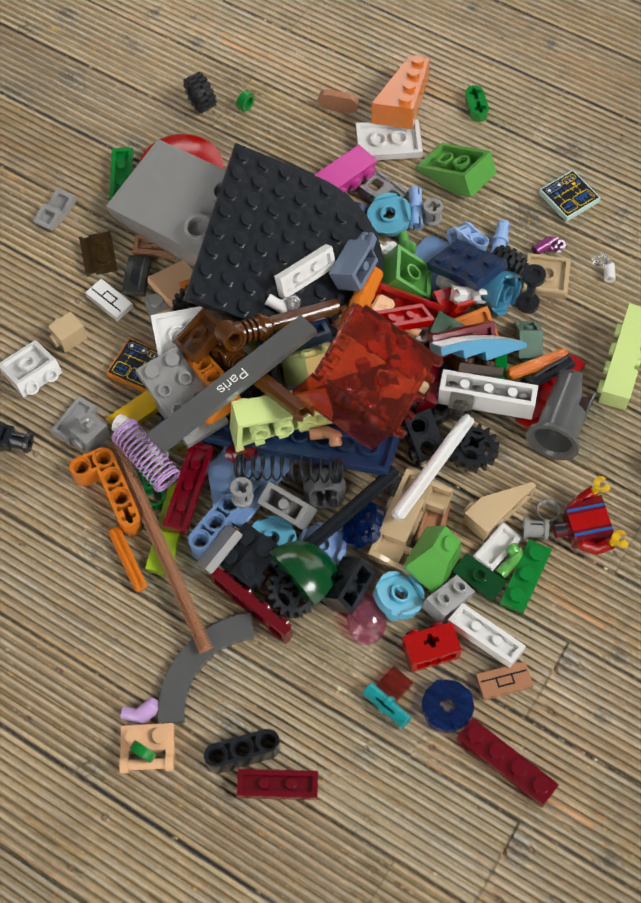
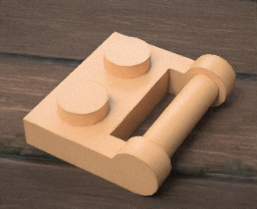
[120,723,175,774]

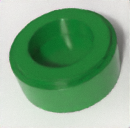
[236,90,255,112]
[130,740,157,763]

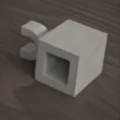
[70,412,111,453]

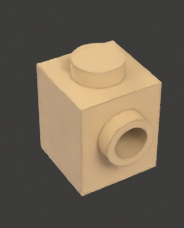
[48,311,87,353]

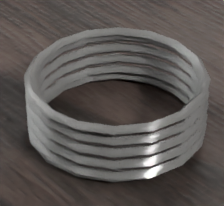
[535,499,560,524]

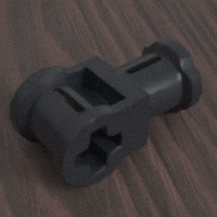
[0,421,34,453]

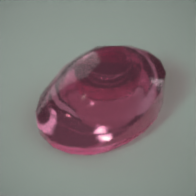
[346,596,386,645]

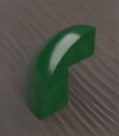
[269,541,337,605]

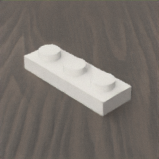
[274,244,335,299]
[447,603,526,668]

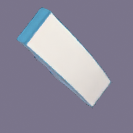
[430,335,527,361]

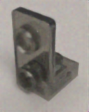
[447,391,474,422]

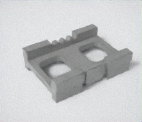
[359,170,409,214]

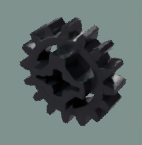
[450,423,500,473]
[265,568,318,619]

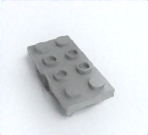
[136,346,229,448]

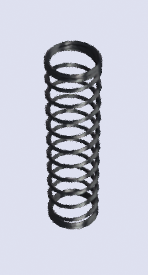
[234,453,343,484]

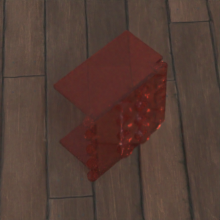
[292,303,444,449]

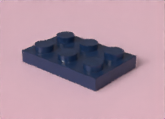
[427,240,508,291]

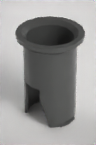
[526,370,596,461]

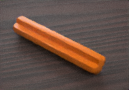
[505,348,568,380]
[108,526,147,593]

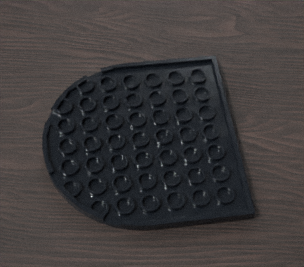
[183,143,383,336]

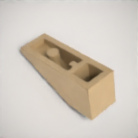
[463,482,536,542]

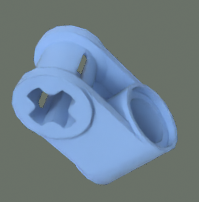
[446,222,489,251]

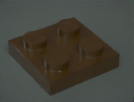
[443,355,504,378]

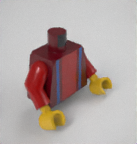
[552,476,628,555]

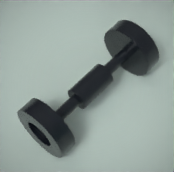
[517,264,546,314]

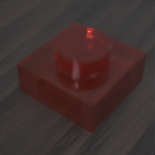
[376,666,413,703]

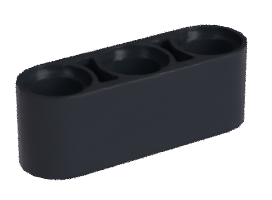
[204,729,280,774]

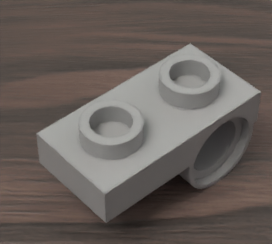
[422,575,475,624]

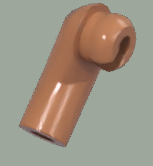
[309,426,343,447]

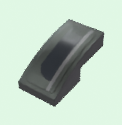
[122,255,152,296]

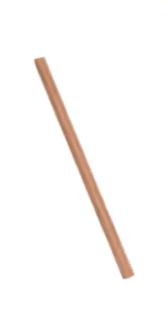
[110,442,214,654]

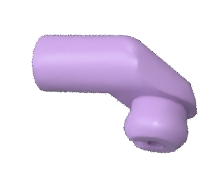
[120,698,159,724]

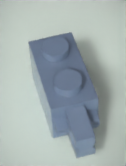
[329,232,378,291]

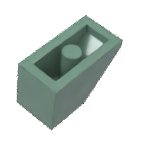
[514,321,543,361]

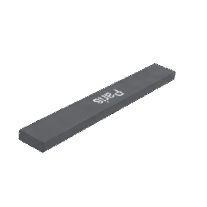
[147,314,317,454]

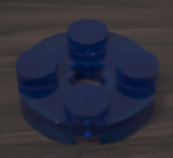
[341,502,386,550]
[421,679,474,733]

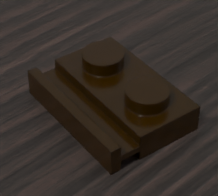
[79,231,118,277]

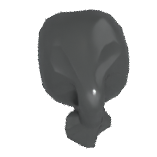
[296,464,346,509]

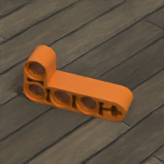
[183,352,241,425]
[69,447,143,537]

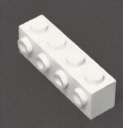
[438,369,538,420]

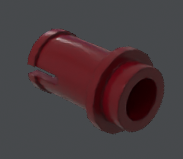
[225,444,257,463]

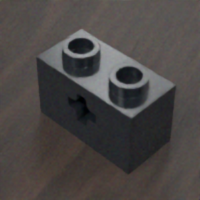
[322,556,377,614]

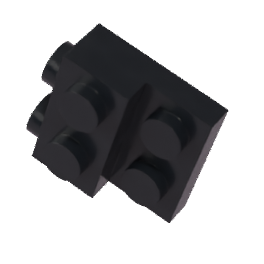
[220,522,279,592]

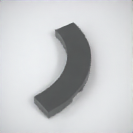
[158,612,254,724]

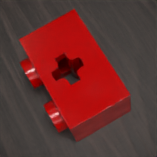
[402,622,462,673]

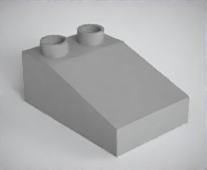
[106,139,226,268]

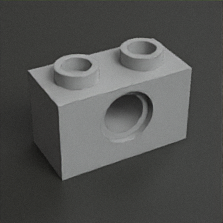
[257,481,317,530]

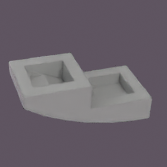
[33,188,77,231]

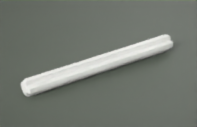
[391,414,474,521]

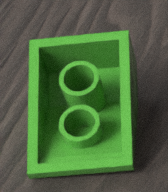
[416,142,497,197]

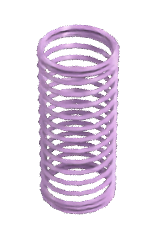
[112,419,180,492]

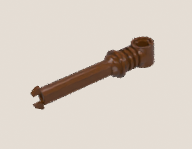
[214,299,347,352]
[212,344,315,422]

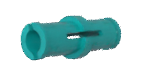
[362,682,412,729]

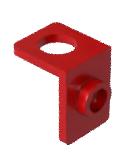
[432,287,474,318]

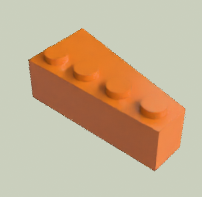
[371,55,430,129]

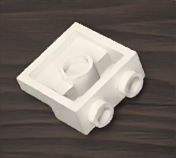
[0,340,63,398]

